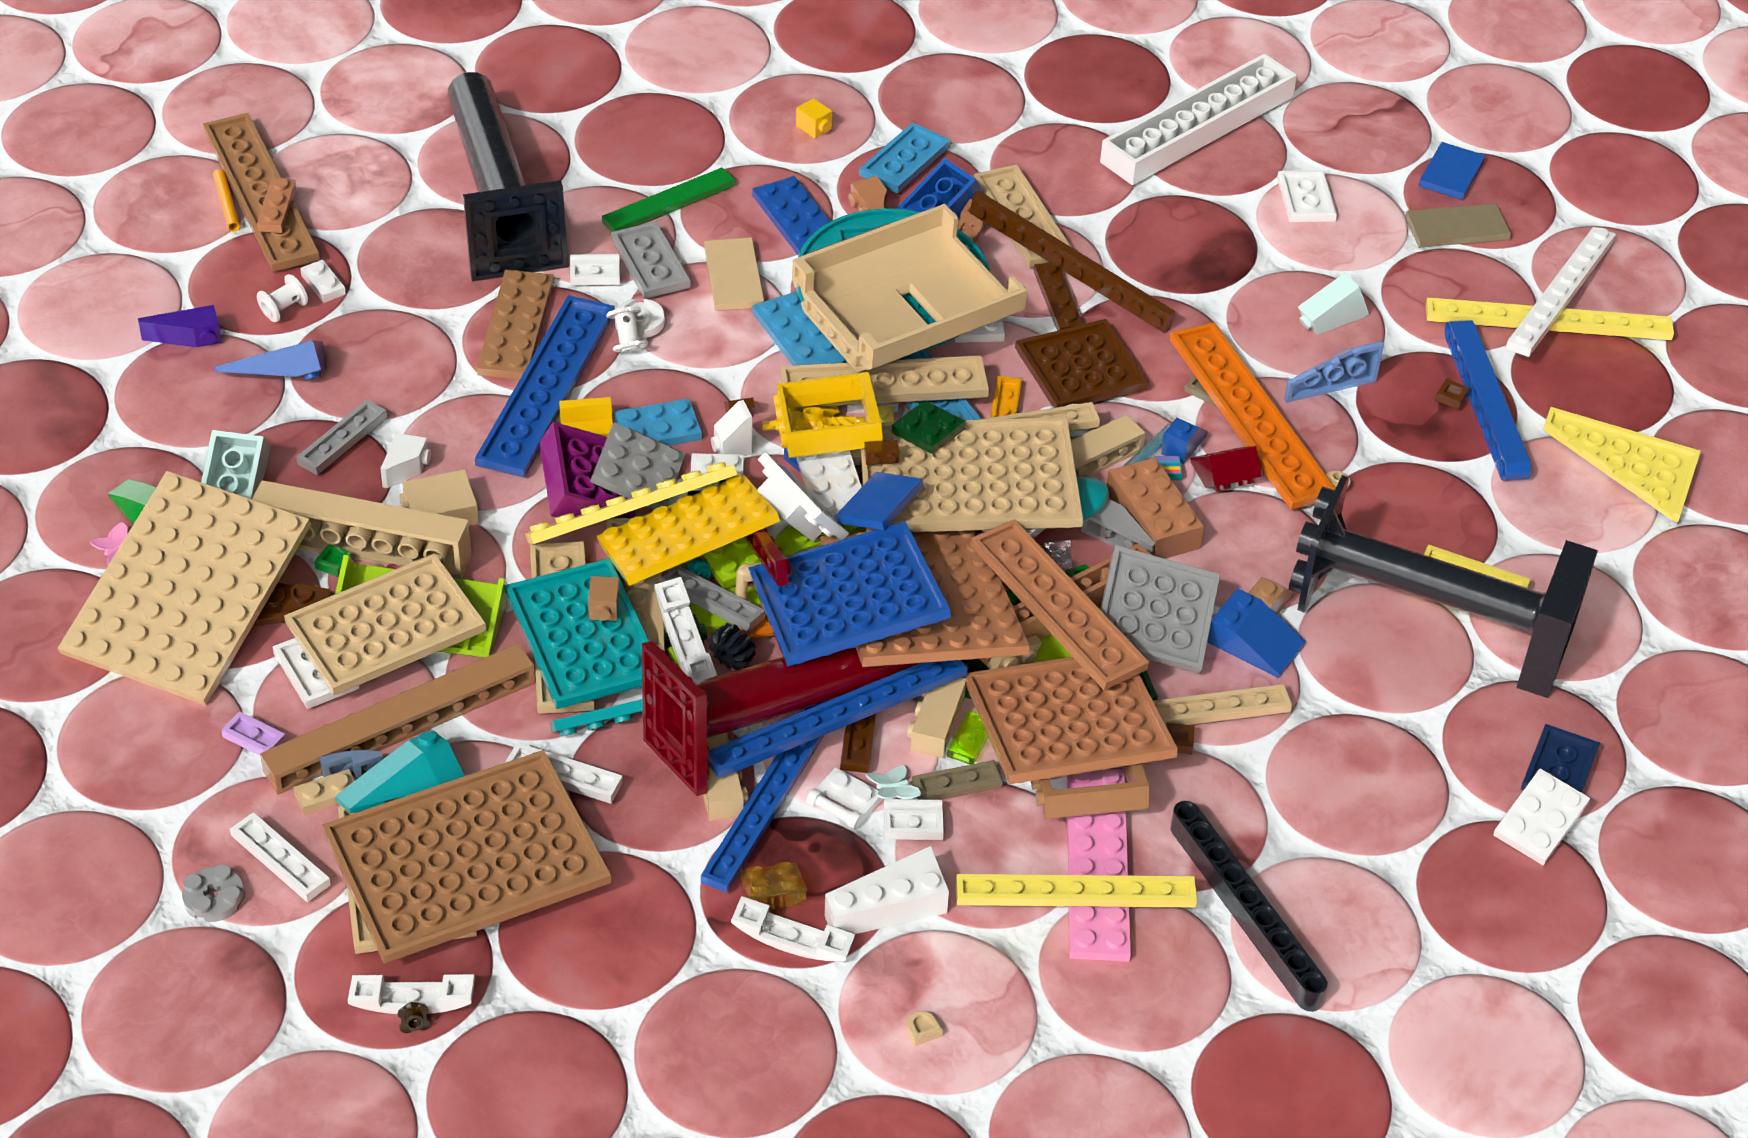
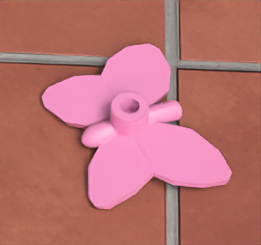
[90,522,128,565]

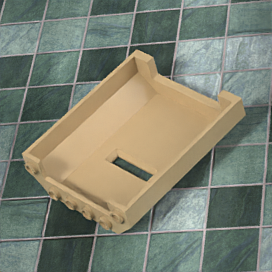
[792,204,1028,372]

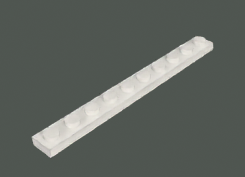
[1506,226,1616,357]

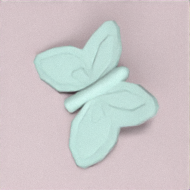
[866,765,921,799]

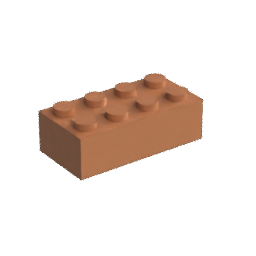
[1107,457,1204,559]

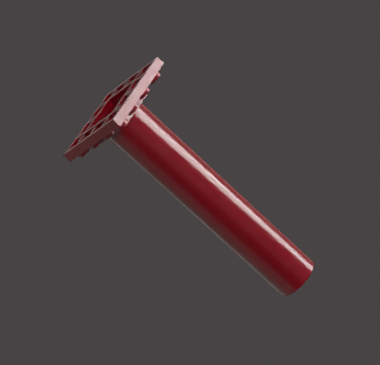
[642,641,919,796]

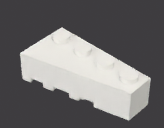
[825,846,949,934]

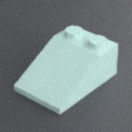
[201,430,271,499]

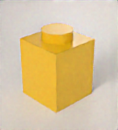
[796,98,832,139]

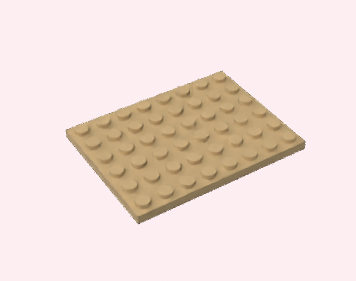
[860,417,1083,533]
[57,471,312,706]

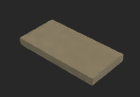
[1405,204,1511,247]

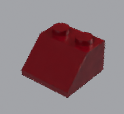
[1190,446,1262,491]

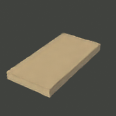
[704,237,764,311]

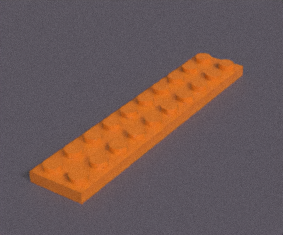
[1169,322,1336,510]

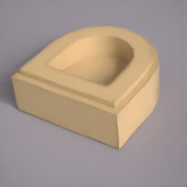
[907,1011,943,1046]

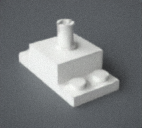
[757,452,849,542]

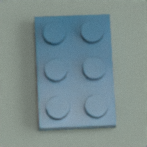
[614,399,702,446]

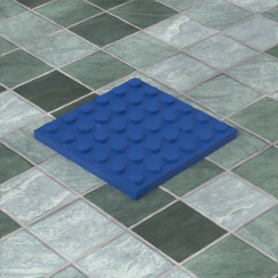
[748,521,951,667]

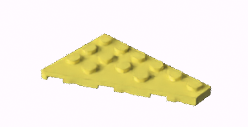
[1543,407,1701,522]

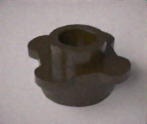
[397,1002,430,1033]

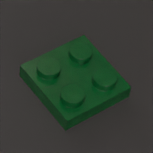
[892,400,965,454]

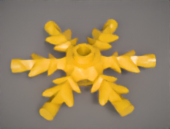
[762,405,865,432]

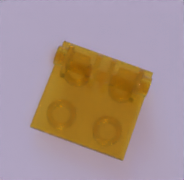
[739,862,807,909]

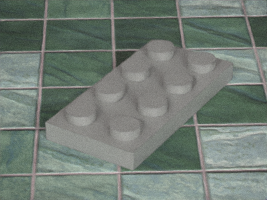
[611,221,690,299]

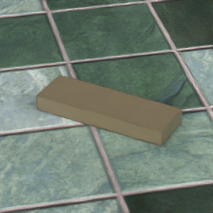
[912,760,1003,800]

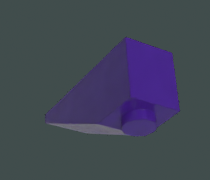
[138,305,222,347]

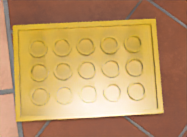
[597,474,780,586]

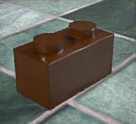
[864,440,899,465]

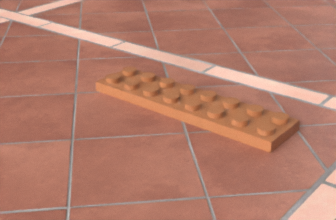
[970,519,1149,690]

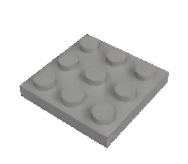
[590,422,685,510]

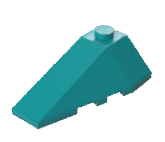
[335,730,465,813]

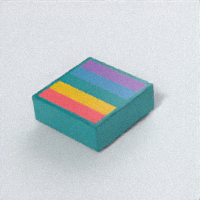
[1154,456,1182,480]

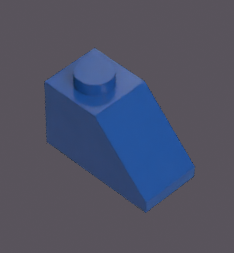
[1161,417,1208,464]

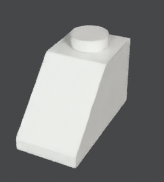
[711,400,752,456]
[380,433,431,488]

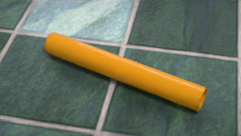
[213,169,240,232]

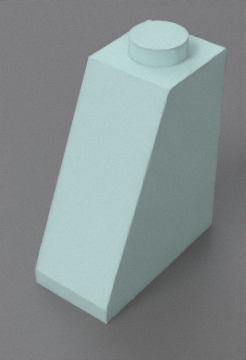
[1298,273,1369,335]

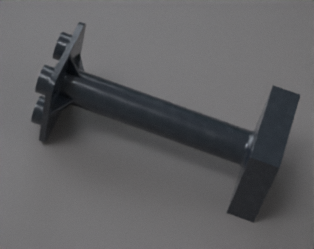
[1288,475,1598,698]

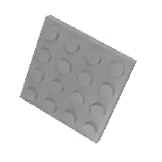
[1100,545,1220,674]

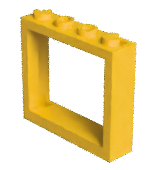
[773,372,883,458]

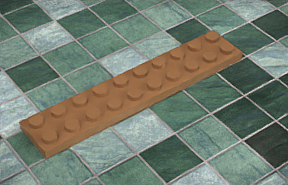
[203,113,320,272]

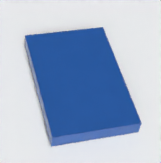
[1418,142,1485,200]
[836,472,924,531]

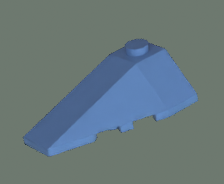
[1284,342,1384,403]

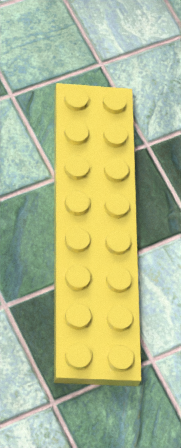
[525,462,737,544]

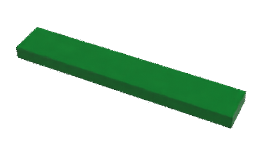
[602,167,735,232]

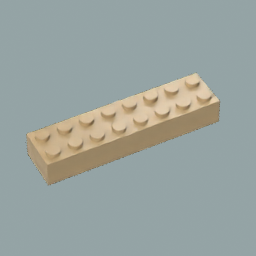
[252,480,472,579]

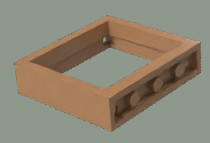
[1031,763,1150,819]

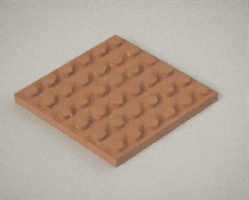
[964,657,1178,784]

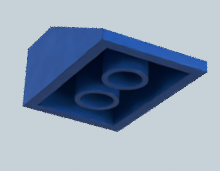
[897,158,984,217]
[1207,588,1305,678]

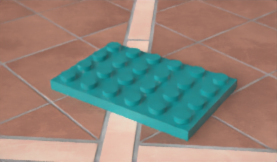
[505,558,649,709]

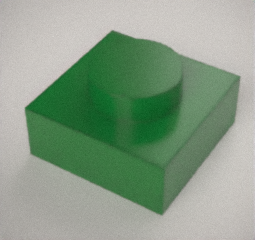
[314,544,353,577]

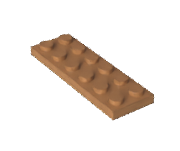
[477,270,554,380]

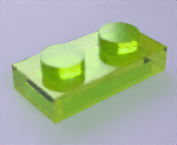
[947,710,988,765]

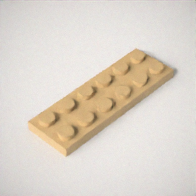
[973,164,1071,268]

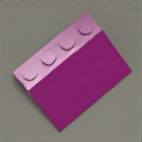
[539,421,636,520]

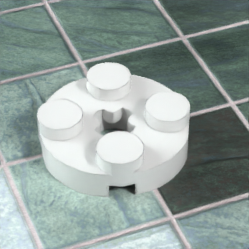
[615,299,665,341]

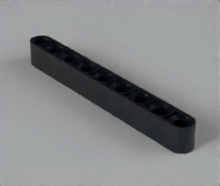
[1170,800,1328,1012]

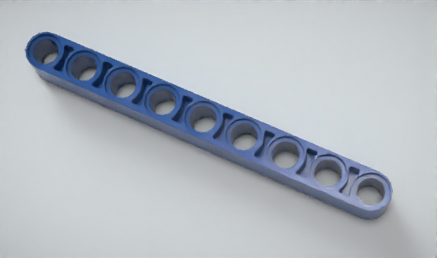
[1445,320,1531,481]

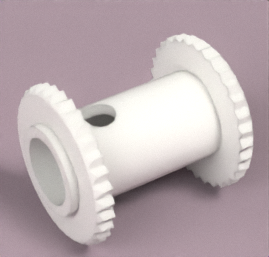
[257,274,308,322]
[606,306,648,353]

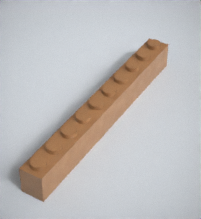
[260,644,535,795]

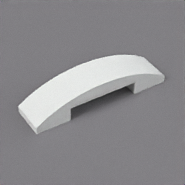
[654,577,717,682]
[731,896,855,961]
[348,974,475,1014]

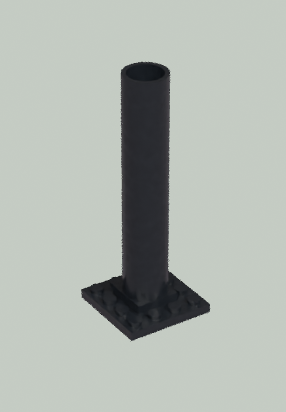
[447,72,568,281]

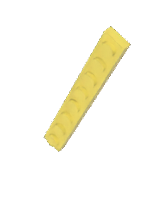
[956,874,1197,907]

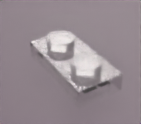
[1044,540,1072,572]

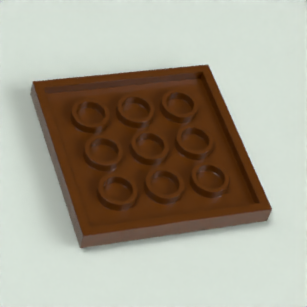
[1015,319,1149,408]

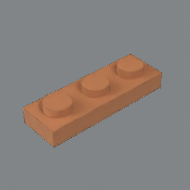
[257,178,296,233]

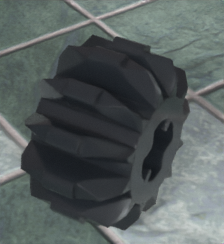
[709,623,756,670]

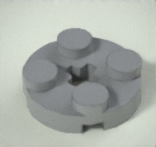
[182,864,244,922]

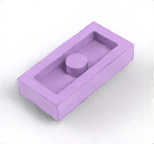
[221,711,286,755]

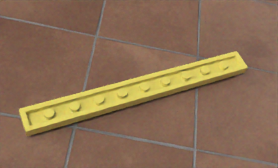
[1425,297,1674,340]

